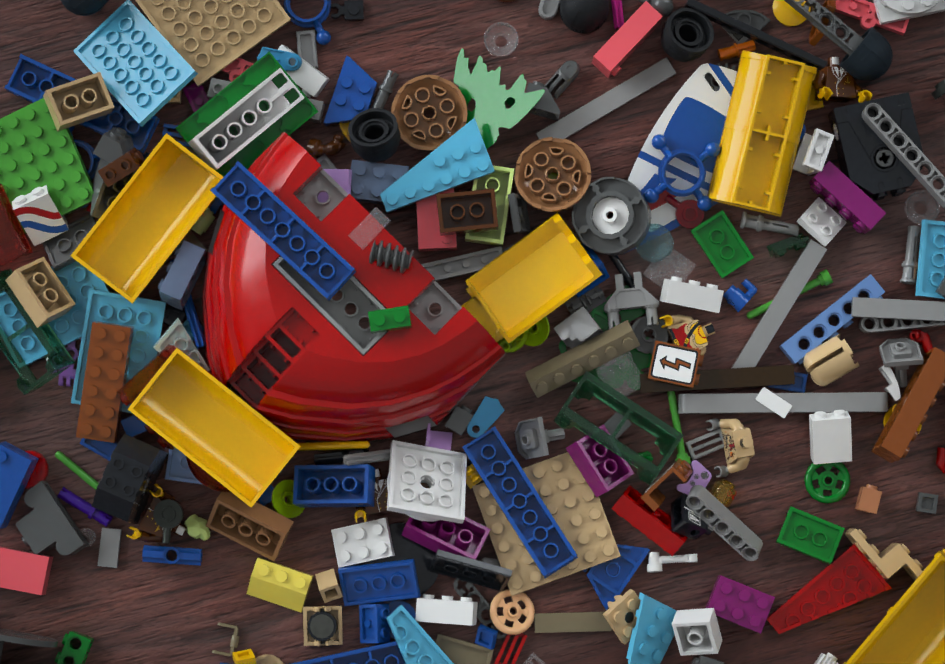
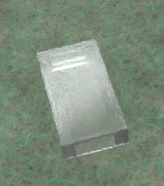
[348,207,391,250]

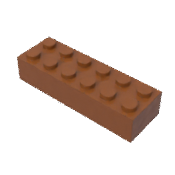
[76,321,134,443]
[871,347,945,463]

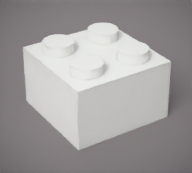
[672,608,722,656]

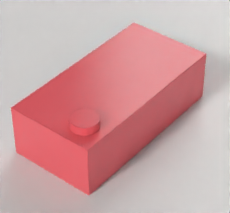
[592,1,663,78]
[416,188,457,252]
[0,547,53,595]

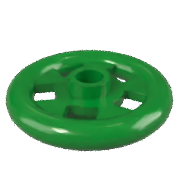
[804,462,851,504]

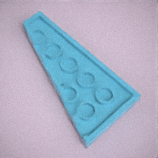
[380,118,495,213]
[626,592,676,664]
[386,605,454,664]

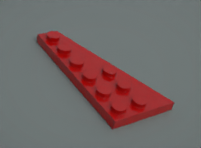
[766,544,892,634]

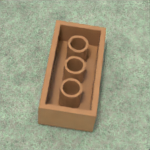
[206,487,294,561]

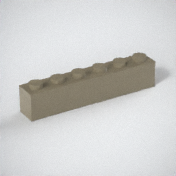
[525,320,640,398]

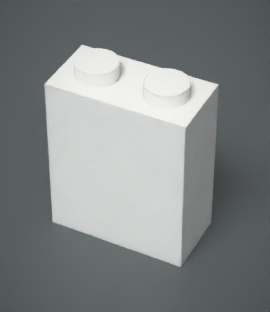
[809,410,852,464]

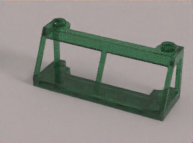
[0,269,75,395]
[554,371,684,485]

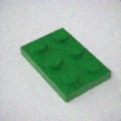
[690,210,754,279]
[776,506,845,565]

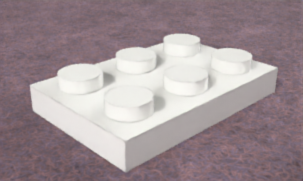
[331,518,395,568]

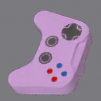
[676,460,712,495]

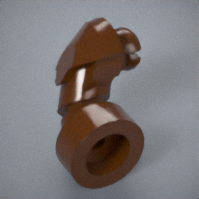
[306,134,346,159]

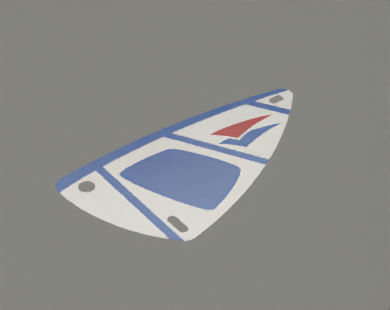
[626,63,806,253]

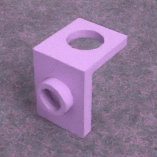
[425,423,452,451]

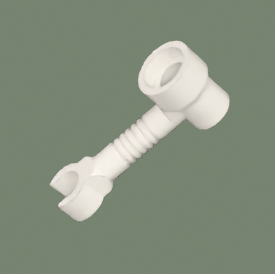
[647,552,698,573]

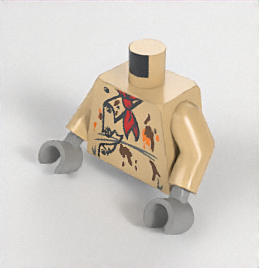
[706,418,755,477]

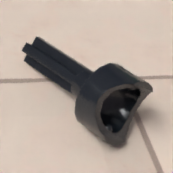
[314,448,369,465]

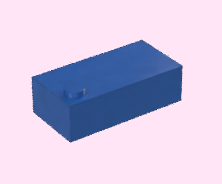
[0,441,39,529]
[293,464,376,507]

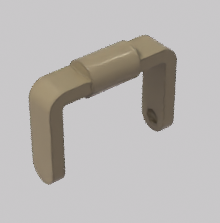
[212,622,240,656]

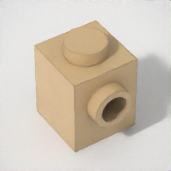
[315,568,343,603]

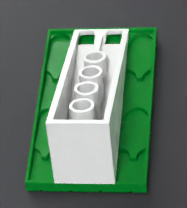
[175,51,318,177]

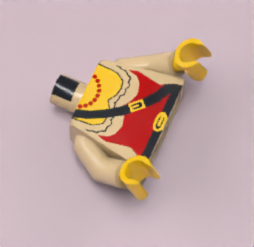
[659,315,715,355]

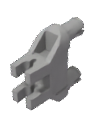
[604,272,660,330]

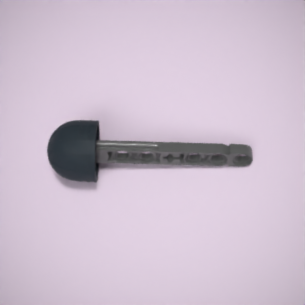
[784,0,893,81]

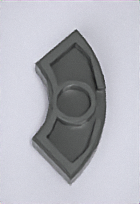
[722,10,771,34]

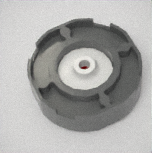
[572,177,651,256]

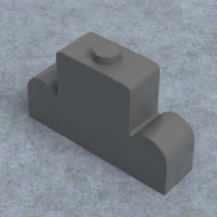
[16,481,89,556]

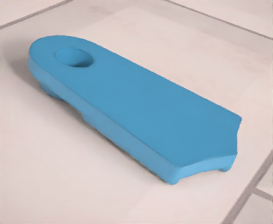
[257,47,302,71]
[467,396,505,438]

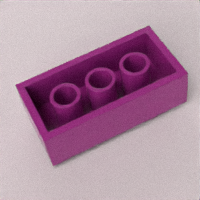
[809,161,886,234]
[401,517,491,560]

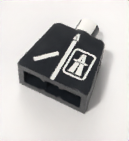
[671,493,713,540]

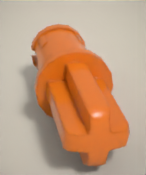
[717,40,756,61]

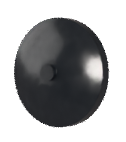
[364,522,438,600]

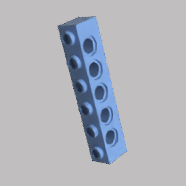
[779,274,885,365]

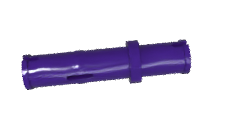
[57,487,113,527]

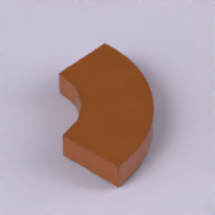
[809,0,836,47]

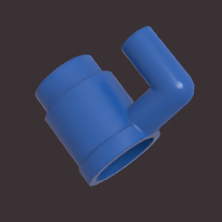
[723,278,757,312]

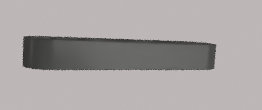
[453,579,507,639]

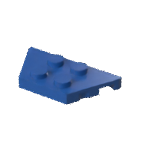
[323,56,377,126]
[586,544,650,610]

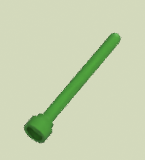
[747,269,833,319]
[667,391,691,464]
[55,451,99,490]

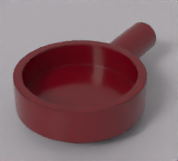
[664,194,704,228]

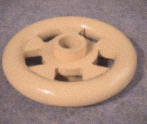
[490,589,535,635]

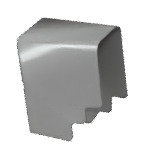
[554,307,603,349]

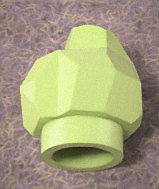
[184,514,210,541]

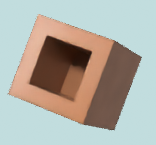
[855,484,882,514]

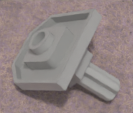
[879,338,924,387]
[514,417,565,460]

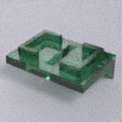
[767,233,809,258]

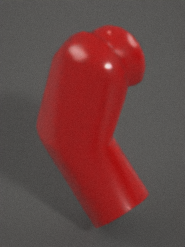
[909,329,933,353]
[936,447,945,474]

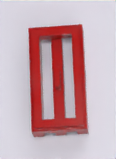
[494,633,527,664]

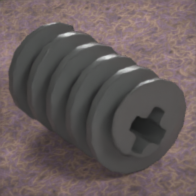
[369,239,414,274]

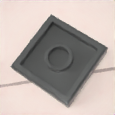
[508,193,531,235]

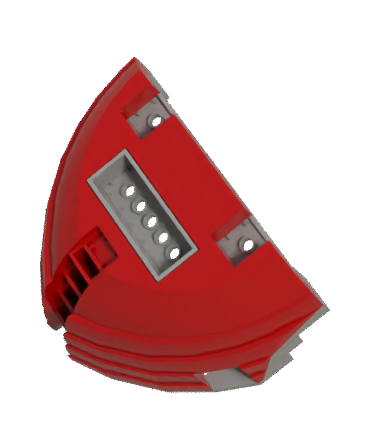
[202,132,505,442]

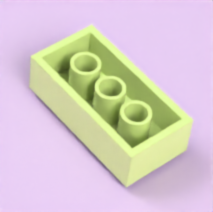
[465,166,514,247]

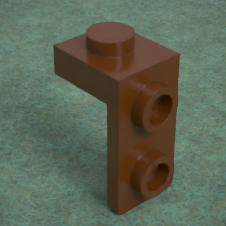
[98,148,144,187]

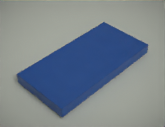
[338,559,421,606]

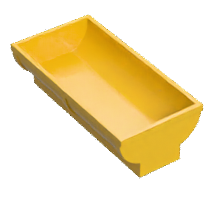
[707,50,817,217]
[71,133,223,304]
[128,347,301,508]
[843,549,945,664]

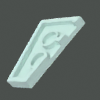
[153,318,210,371]

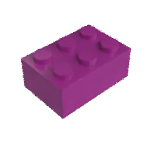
[566,424,634,497]
[706,575,775,634]

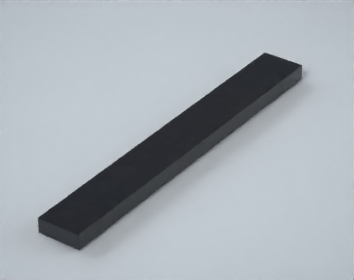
[684,0,827,71]

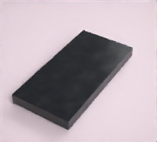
[429,549,513,591]

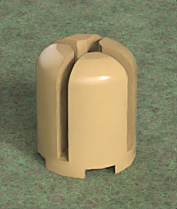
[803,334,859,386]

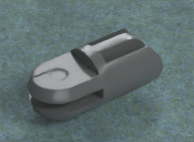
[544,60,580,99]

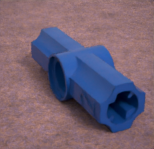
[142,545,203,566]

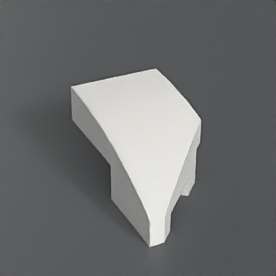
[879,365,901,401]

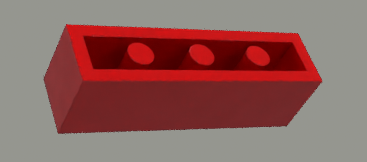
[611,485,688,556]

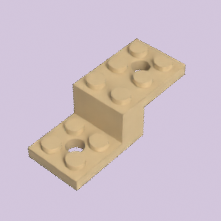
[844,528,923,581]

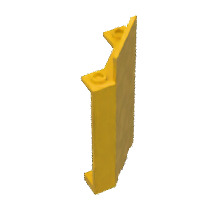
[461,212,603,343]

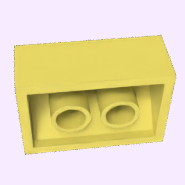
[247,557,314,613]

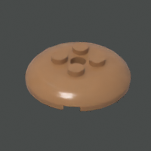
[391,75,468,151]
[514,137,591,212]

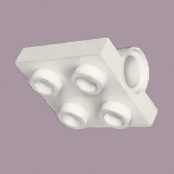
[796,197,847,247]

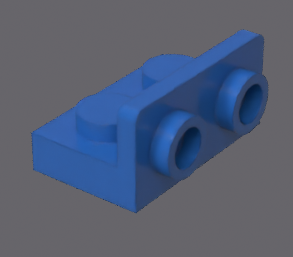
[359,604,391,643]

